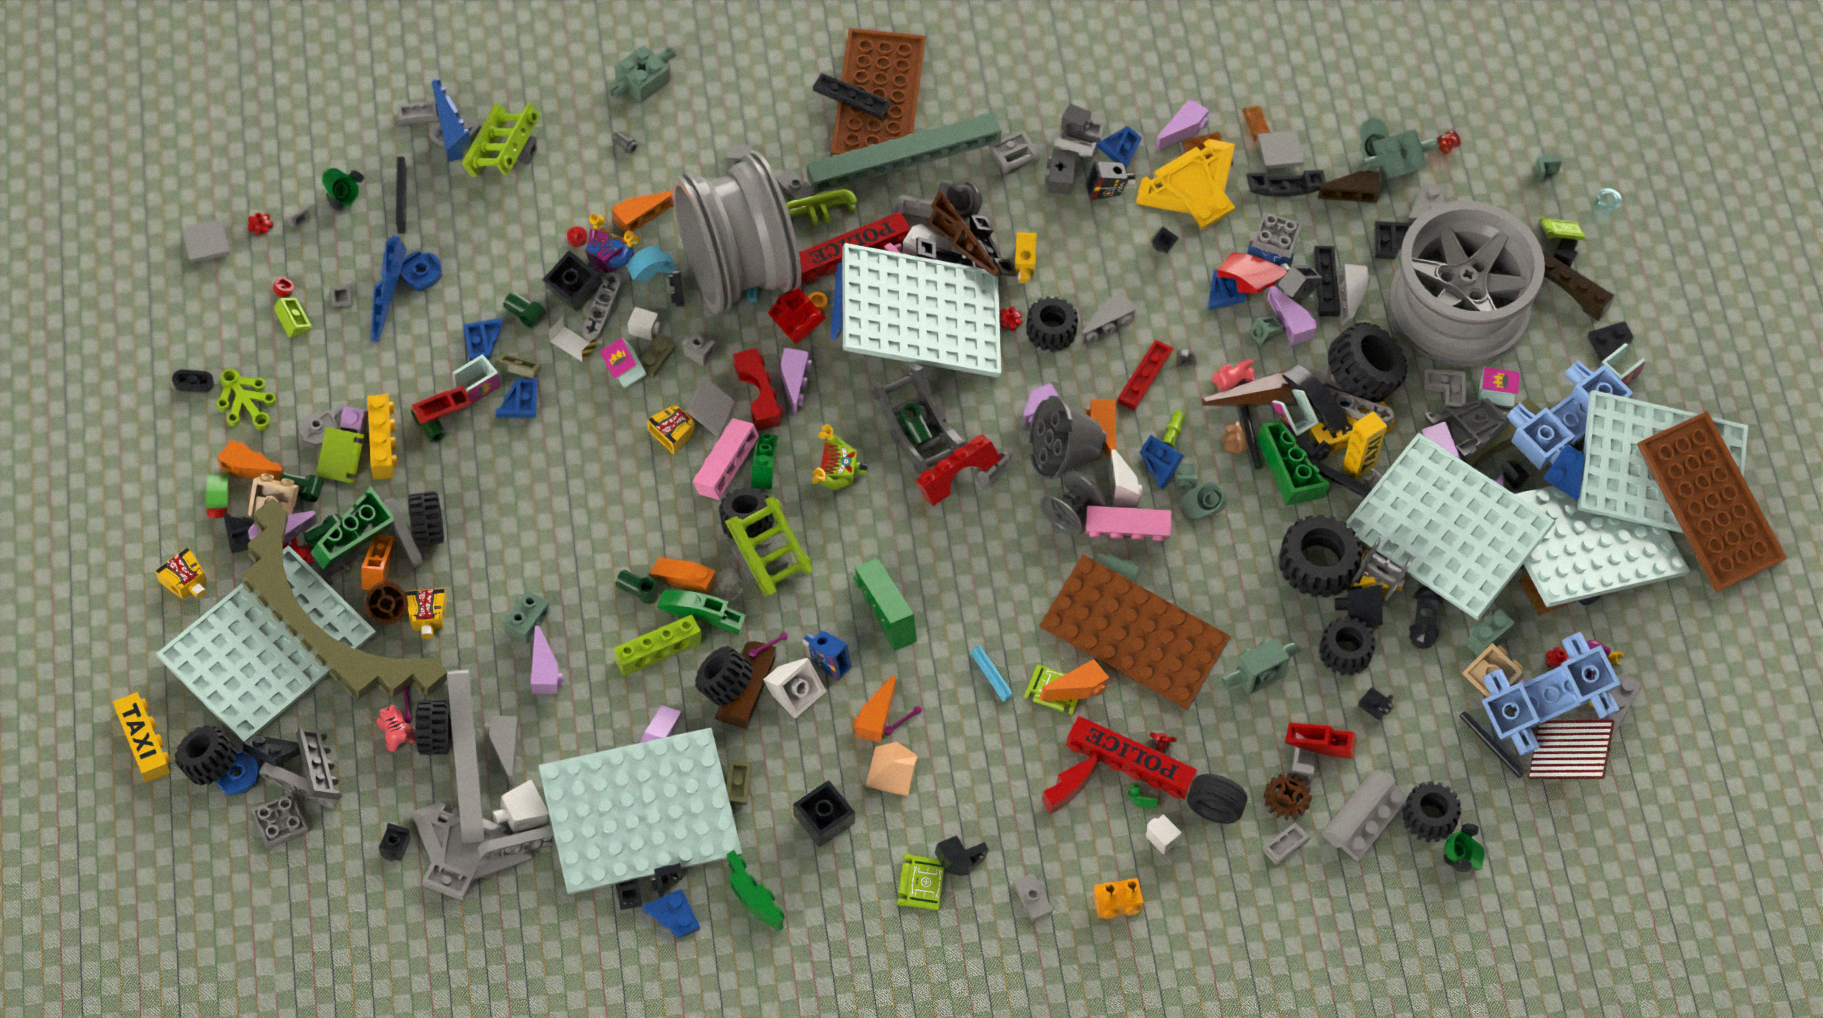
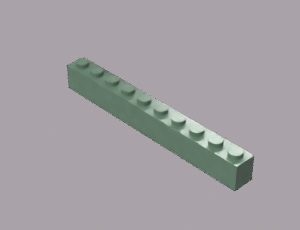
[807,112,1002,194]

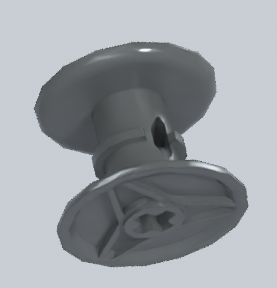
[1040,470,1106,536]
[1351,537,1414,603]

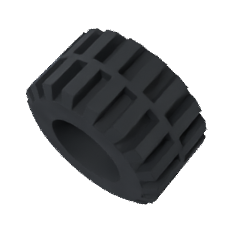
[1026,296,1078,352]
[719,487,774,541]
[408,491,444,547]
[1319,616,1376,676]
[695,646,753,706]
[415,700,451,755]
[175,725,237,786]
[1402,781,1462,842]

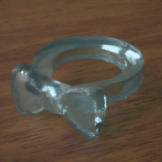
[1594,188,1621,213]

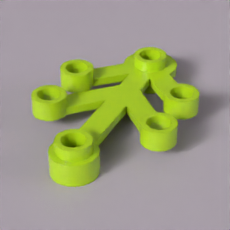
[216,369,276,431]

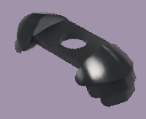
[1409,585,1443,649]

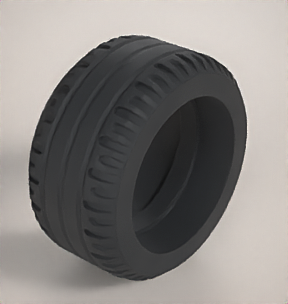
[1187,774,1248,824]

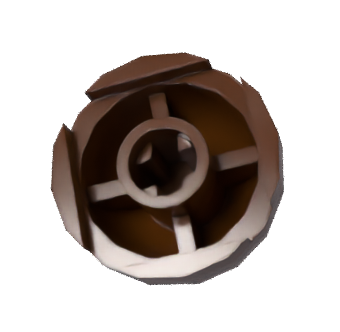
[365,581,408,625]

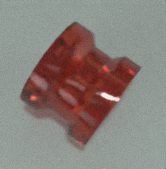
[1436,129,1461,154]

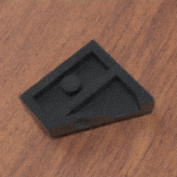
[1374,221,1413,260]
[1587,321,1634,362]
[223,513,254,553]
[243,735,301,766]

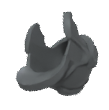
[938,181,983,218]

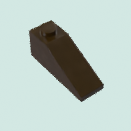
[1318,171,1380,203]

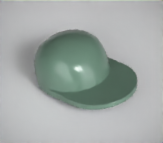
[1359,118,1389,158]
[1182,482,1228,519]

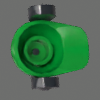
[321,168,365,212]
[1444,823,1485,872]

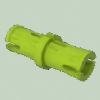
[1162,410,1186,448]

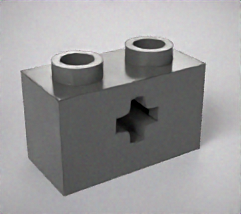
[1045,149,1076,195]
[1278,265,1323,298]

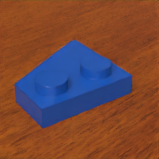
[1095,126,1142,168]
[1208,269,1246,311]
[463,318,503,361]
[495,378,538,418]
[1139,435,1184,490]
[1543,444,1585,501]
[642,889,700,939]

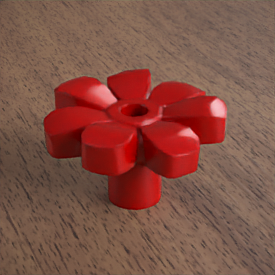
[247,212,273,236]
[999,307,1023,331]
[1545,647,1570,669]
[1149,732,1177,752]

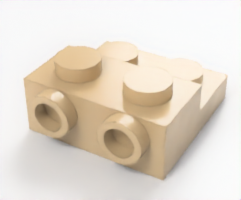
[247,474,299,520]
[1462,643,1524,698]

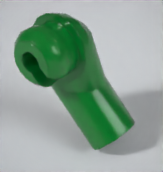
[1128,784,1157,808]

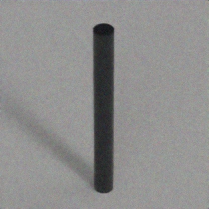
[1239,406,1262,470]
[1459,711,1525,778]

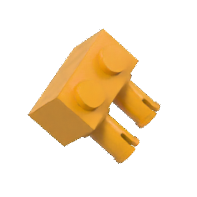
[1093,878,1144,919]

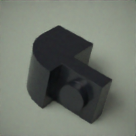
[934,835,989,876]

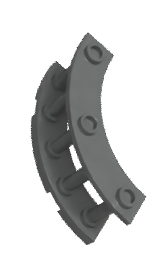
[871,362,966,474]

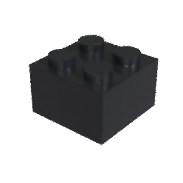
[542,250,603,312]
[793,780,855,847]

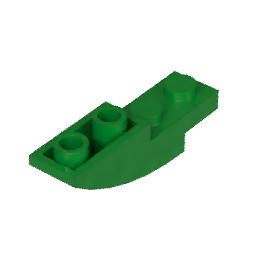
[656,590,746,635]
[727,850,785,930]

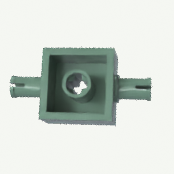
[609,45,676,103]
[1362,129,1439,180]
[1221,637,1301,696]

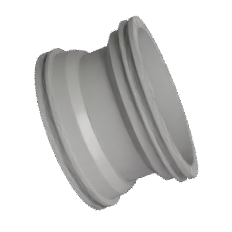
[672,152,801,314]
[1388,201,1545,367]

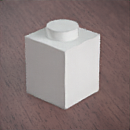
[628,307,661,341]
[1146,814,1182,855]

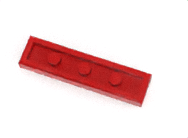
[1117,339,1173,411]

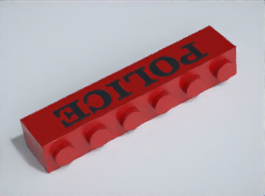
[799,212,911,284]
[1066,715,1198,800]

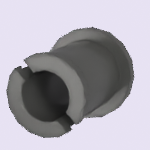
[612,131,638,154]

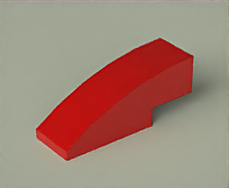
[411,385,472,424]
[1285,722,1357,759]
[1042,756,1097,814]

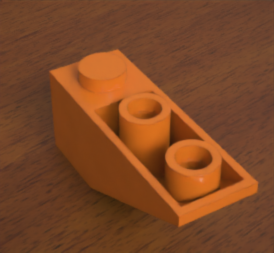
[217,439,284,481]

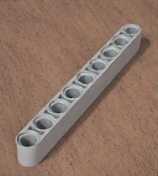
[447,669,485,844]

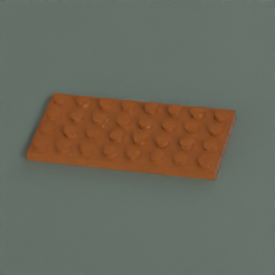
[831,28,926,156]
[1637,411,1787,592]
[1039,554,1231,711]

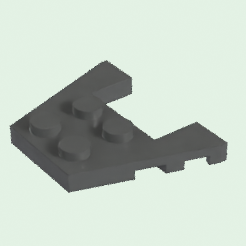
[1424,398,1510,462]

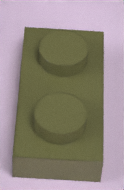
[640,335,676,378]
[495,353,541,379]
[726,760,752,806]

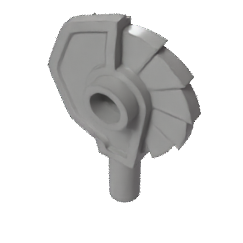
[299,402,346,445]

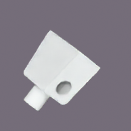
[492,780,549,831]

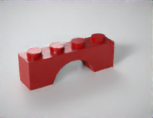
[733,348,783,431]
[915,434,1001,506]

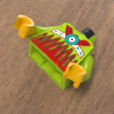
[812,424,868,490]

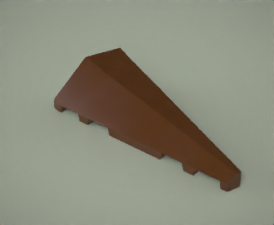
[927,191,1000,277]
[1202,368,1299,407]

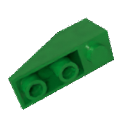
[751,433,778,489]

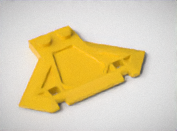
[1136,139,1235,230]

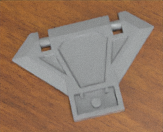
[411,802,532,901]

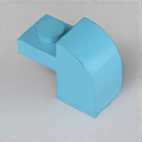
[626,246,677,282]

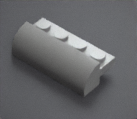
[1321,770,1408,861]

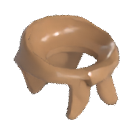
[1220,421,1249,454]

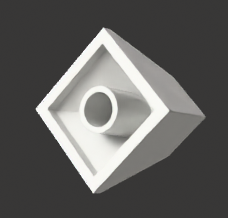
[903,224,953,256]
[1108,450,1142,507]
[763,658,826,718]

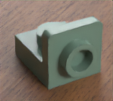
[1532,155,1562,183]
[1249,314,1286,345]
[1174,463,1197,491]

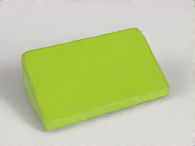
[274,298,312,338]

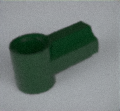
[503,292,546,328]
[899,403,933,446]
[411,409,446,443]
[279,473,324,503]
[303,514,341,550]
[615,569,658,604]

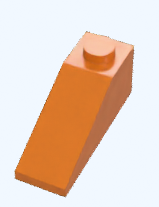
[612,191,673,233]
[1086,399,1116,462]
[361,535,396,590]
[650,557,716,595]
[1039,659,1109,701]
[853,675,897,742]

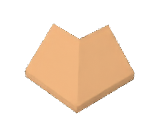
[866,742,918,796]

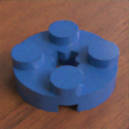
[401,251,442,291]
[216,751,259,795]

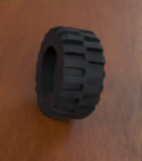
[1328,322,1408,403]
[1279,514,1362,598]

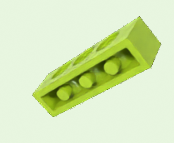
[613,615,702,677]

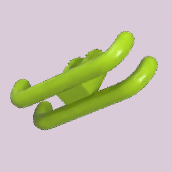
[786,189,857,227]

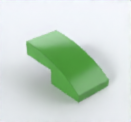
[206,473,230,509]

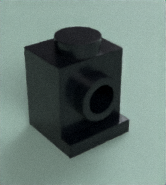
[1149,226,1179,254]
[1553,238,1579,268]
[379,823,411,861]

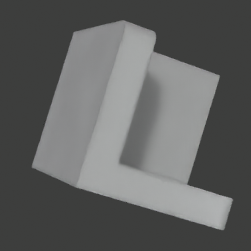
[1290,747,1315,783]

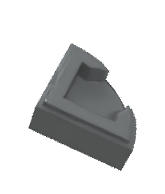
[1175,349,1197,367]

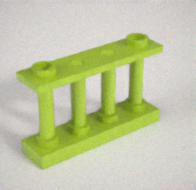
[461,103,540,177]
[725,496,813,596]

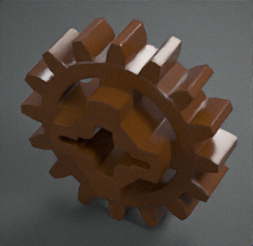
[1263,773,1312,820]

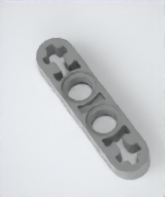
[583,272,622,341]
[1326,387,1394,427]
[383,497,423,569]
[259,762,338,809]
[477,826,556,861]

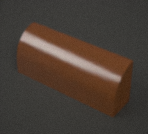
[714,641,777,729]

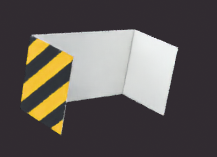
[549,316,596,362]

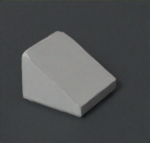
[286,206,310,229]
[330,284,353,307]

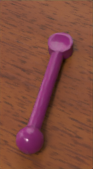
[749,632,788,659]
[403,685,413,723]
[884,706,922,735]

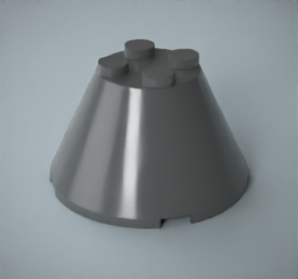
[1029,396,1107,479]

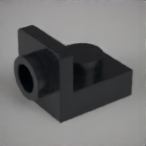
[1296,436,1332,461]
[1501,460,1530,489]
[1358,687,1394,720]
[651,863,683,897]

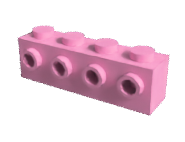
[693,418,759,500]
[1085,506,1171,542]

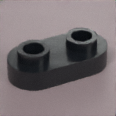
[669,270,684,307]
[172,369,214,393]

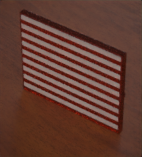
[1528,719,1615,779]

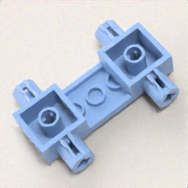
[1507,360,1633,470]
[1481,632,1620,756]

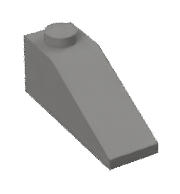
[1337,264,1370,327]
[486,716,519,785]

